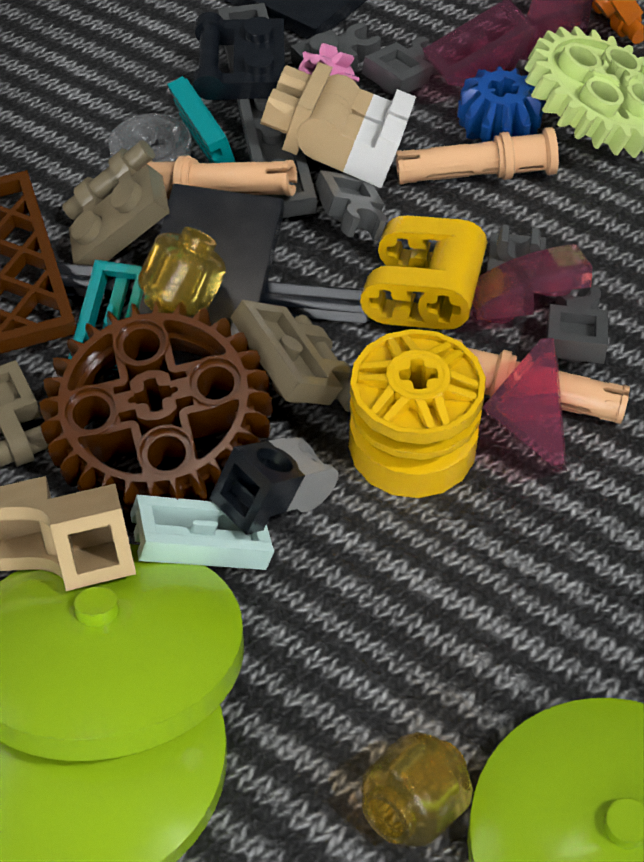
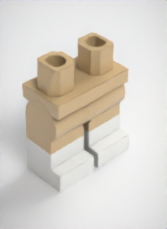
[260,62,416,188]

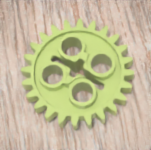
[524,26,644,158]

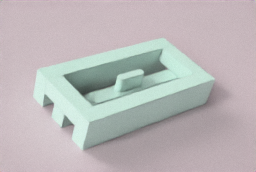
[130,495,274,570]

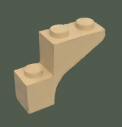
[0,476,136,591]

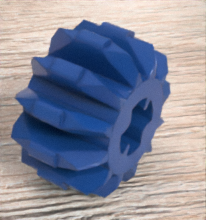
[457,65,545,143]

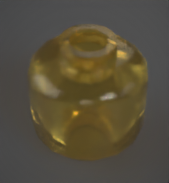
[138,227,226,316]
[362,732,473,847]

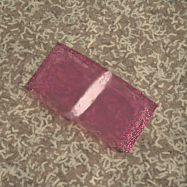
[471,244,592,323]

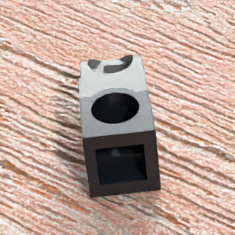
[209,437,339,535]

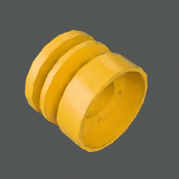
[349,329,486,498]

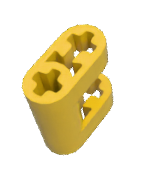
[360,215,487,330]

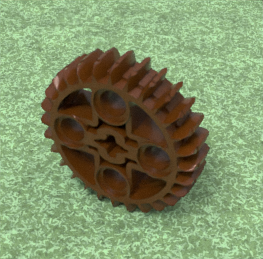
[39,299,273,521]

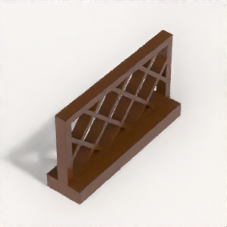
[0,170,77,354]

